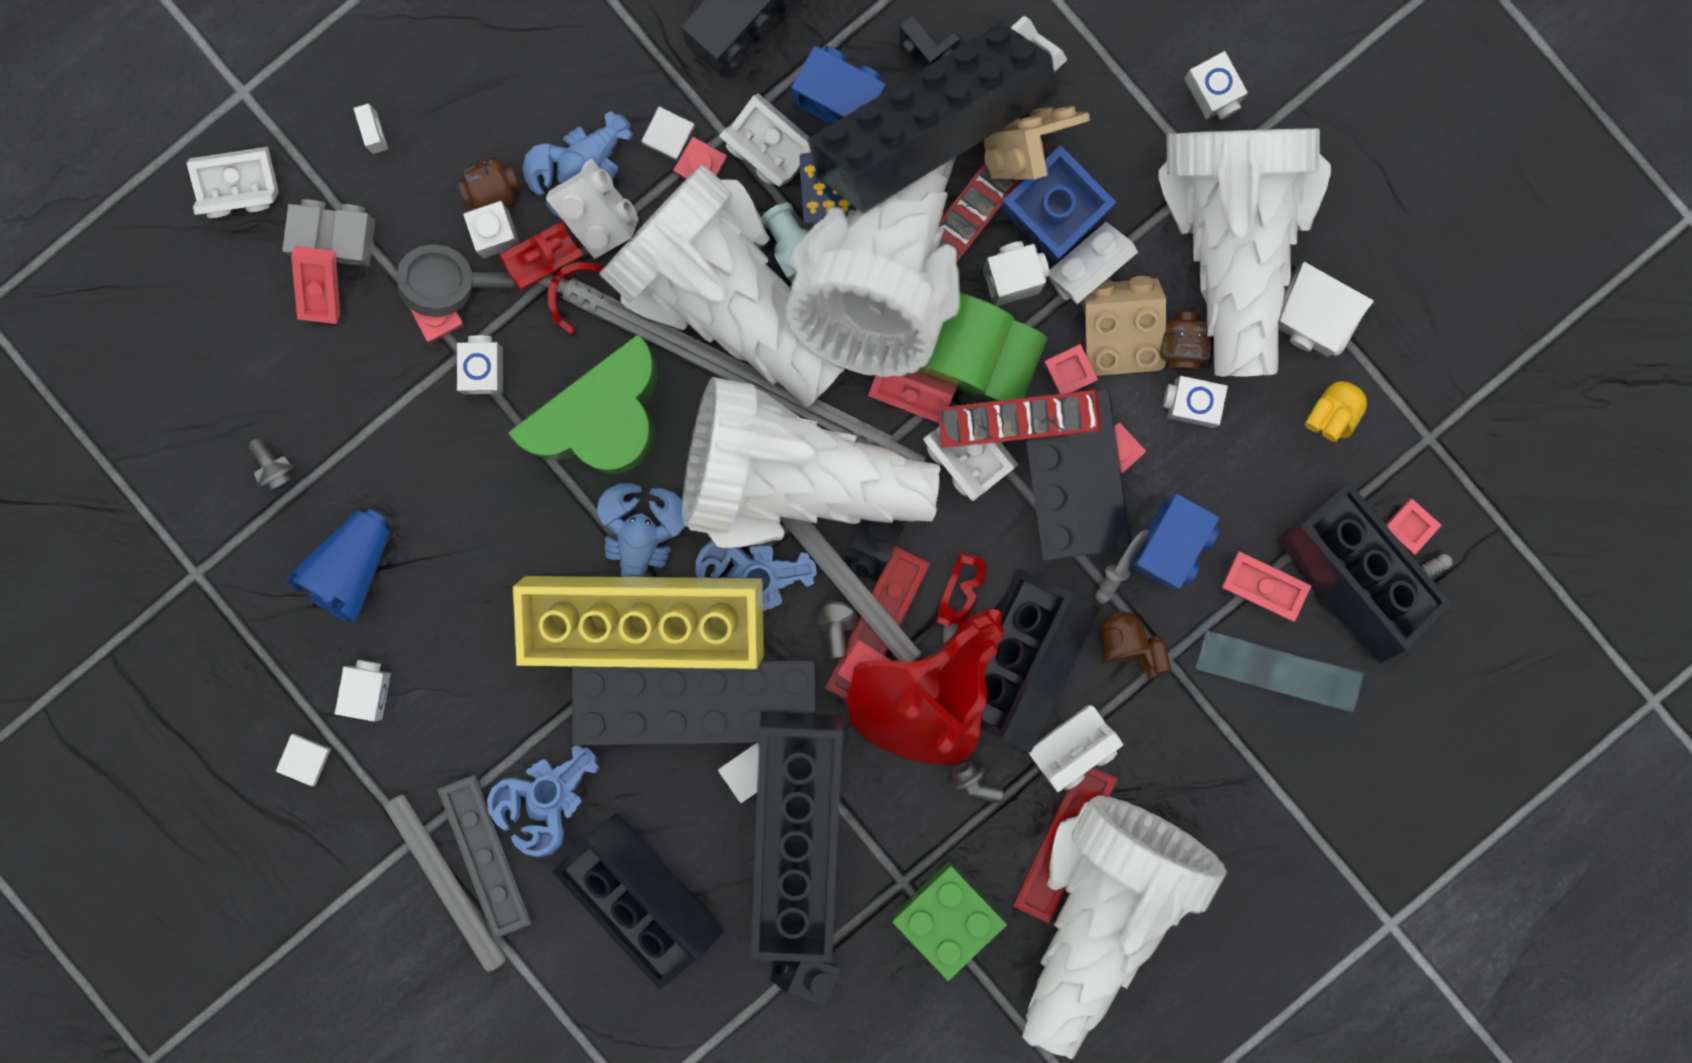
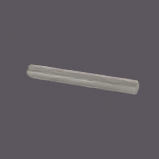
[781,517,921,662]
[385,795,505,972]

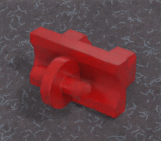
[499,222,582,292]

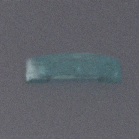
[1196,630,1364,712]

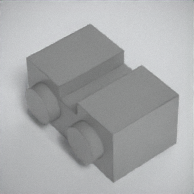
[282,199,376,267]

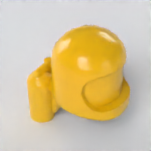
[1305,381,1367,442]

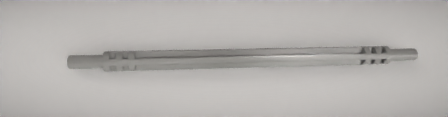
[538,273,926,462]

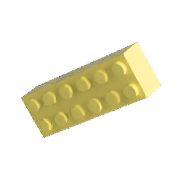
[513,576,764,669]

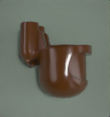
[1099,612,1172,679]

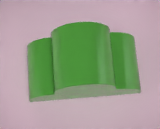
[918,292,1048,402]
[508,334,658,474]

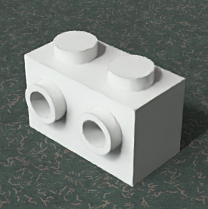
[983,241,1050,307]

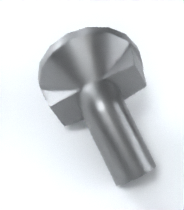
[249,438,294,491]
[818,602,858,658]
[948,760,1003,804]

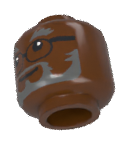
[458,157,520,210]
[1159,312,1212,371]

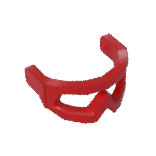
[548,261,606,336]
[936,551,987,627]

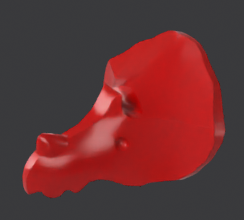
[846,609,1004,765]

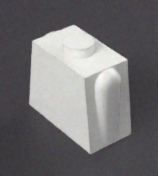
[1278,262,1373,357]

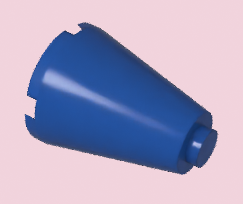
[285,509,391,624]

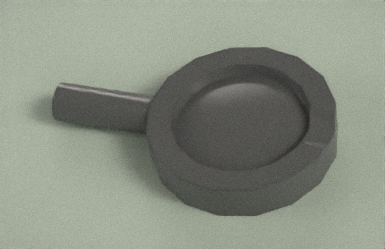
[396,244,514,317]

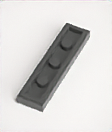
[437,774,533,939]

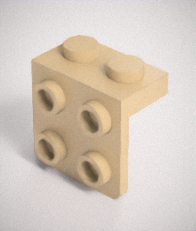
[984,106,1090,180]
[1081,276,1166,376]

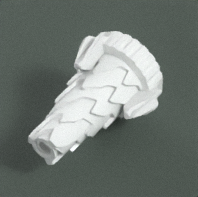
[1159,128,1331,377]
[785,157,960,377]
[599,164,845,408]
[682,377,940,548]
[1022,796,1227,1059]

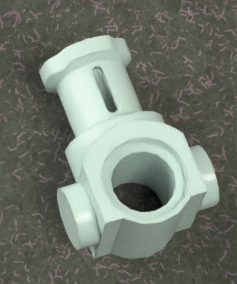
[761,202,809,284]

